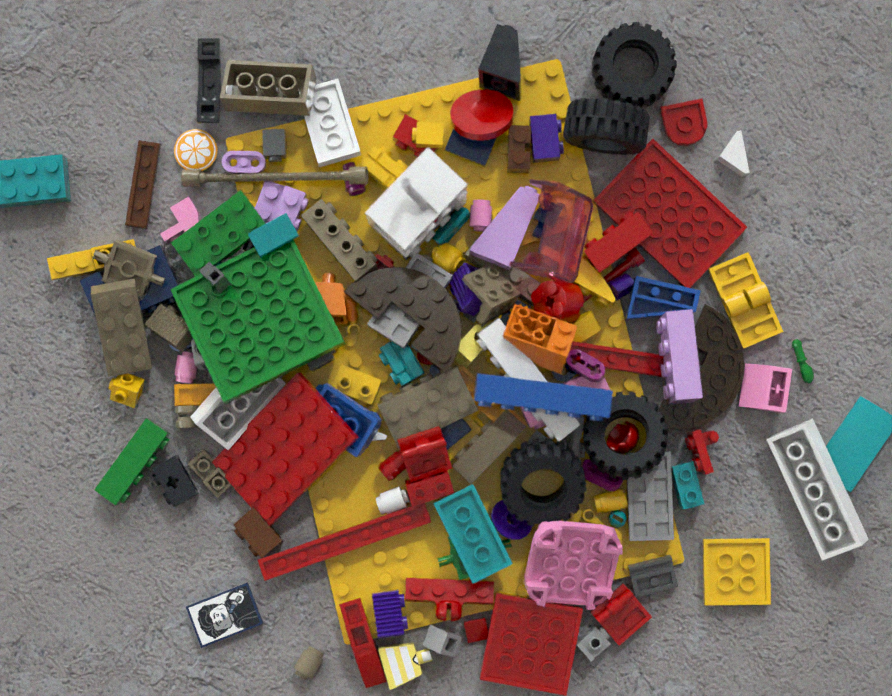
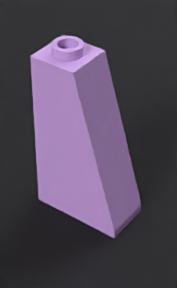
[469,186,541,270]

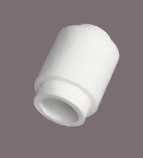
[376,486,410,514]

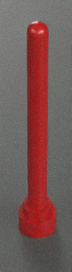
[583,248,645,303]

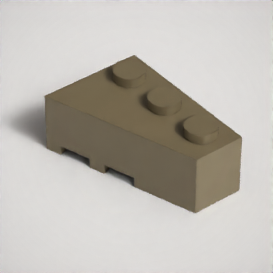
[452,409,525,484]

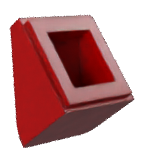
[463,617,488,643]

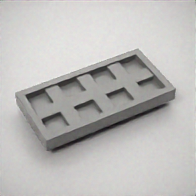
[367,253,453,349]
[626,451,674,541]

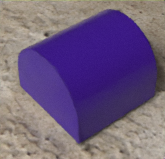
[607,273,635,301]

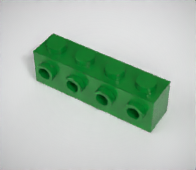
[94,418,170,505]

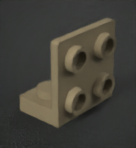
[462,264,521,325]

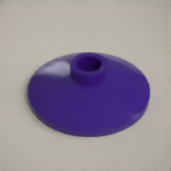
[491,500,532,540]

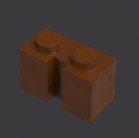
[507,125,531,173]
[233,507,283,558]

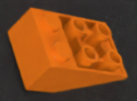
[502,304,578,374]

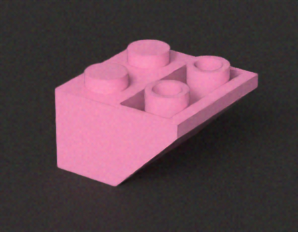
[738,363,792,413]

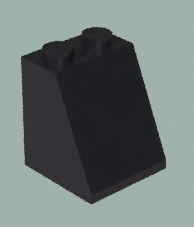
[478,24,522,101]

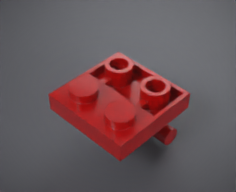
[397,426,453,482]
[685,430,719,475]
[590,583,652,646]

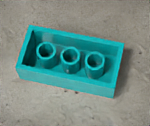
[0,154,71,208]

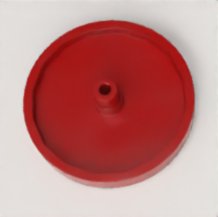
[450,89,514,140]

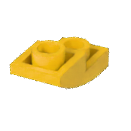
[571,311,601,342]

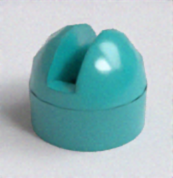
[608,510,627,528]

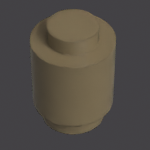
[294,645,324,680]

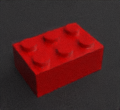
[583,212,653,273]

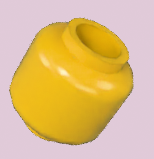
[431,243,464,274]

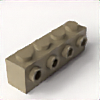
[301,199,378,281]

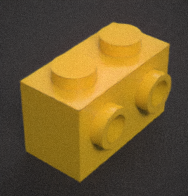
[332,364,382,408]

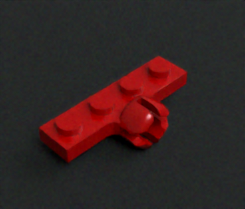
[405,578,494,621]

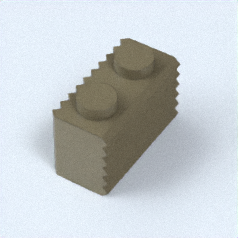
[144,304,193,352]

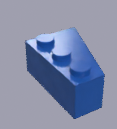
[624,276,701,321]

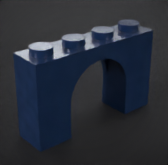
[79,245,179,317]

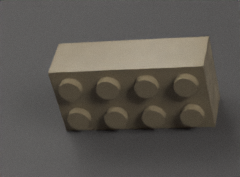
[220,60,317,116]
[91,278,152,377]

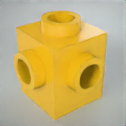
[108,373,145,408]

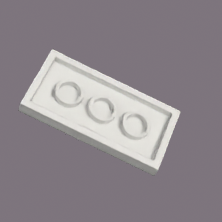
[304,79,361,167]

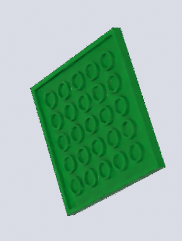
[170,240,345,405]

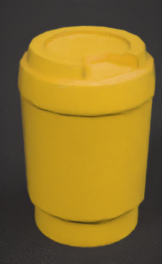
[593,488,628,513]

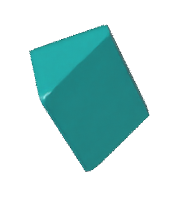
[432,207,470,245]
[248,213,299,257]

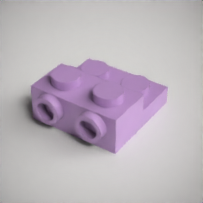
[255,181,309,231]

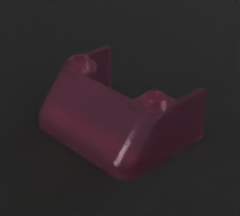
[509,179,593,283]

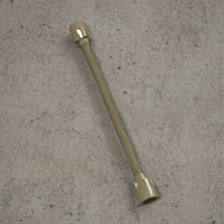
[181,166,368,187]

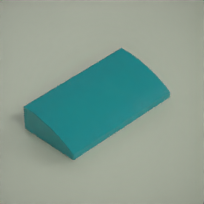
[826,396,892,493]

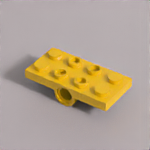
[708,252,783,349]

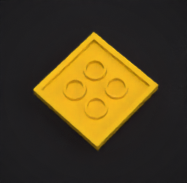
[702,538,771,605]

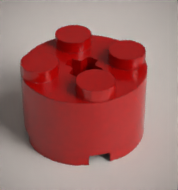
[531,280,584,323]

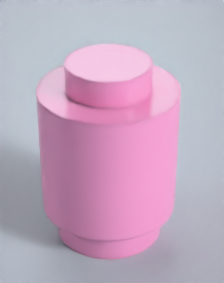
[469,200,492,232]
[174,351,198,384]

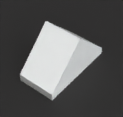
[717,130,750,177]

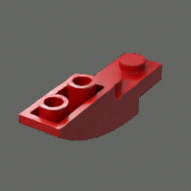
[339,597,387,688]

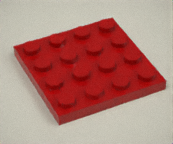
[480,592,583,696]

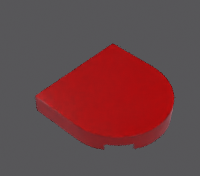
[659,99,707,146]

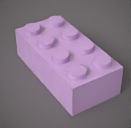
[656,310,703,405]

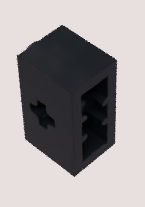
[152,455,199,507]

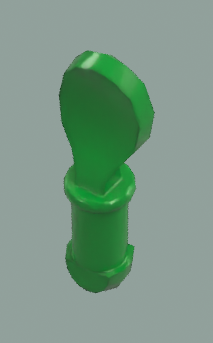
[792,339,814,383]

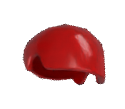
[606,421,639,454]

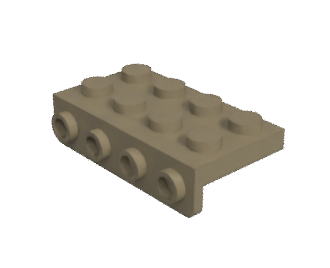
[377,365,478,448]

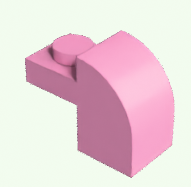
[160,197,201,244]

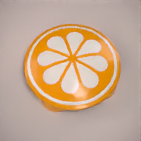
[174,129,218,172]

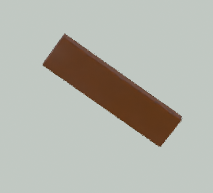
[125,140,161,229]

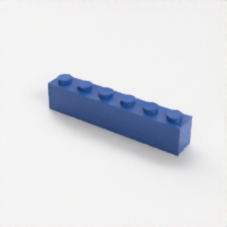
[474,373,613,421]

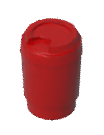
[378,450,406,481]

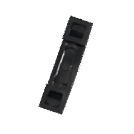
[197,38,221,123]

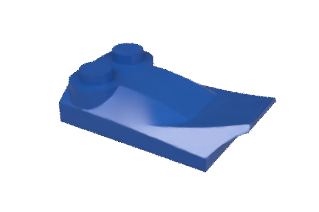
[316,383,382,457]

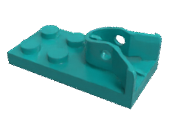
[433,484,513,584]

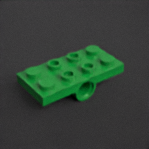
[171,190,266,277]

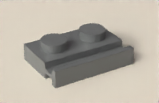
[628,555,678,597]

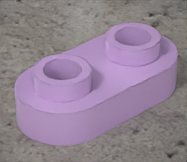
[222,151,266,174]

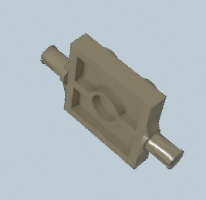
[93,239,166,297]

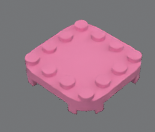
[524,521,622,610]

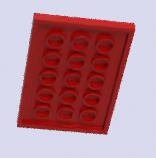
[593,138,747,288]
[212,372,359,526]

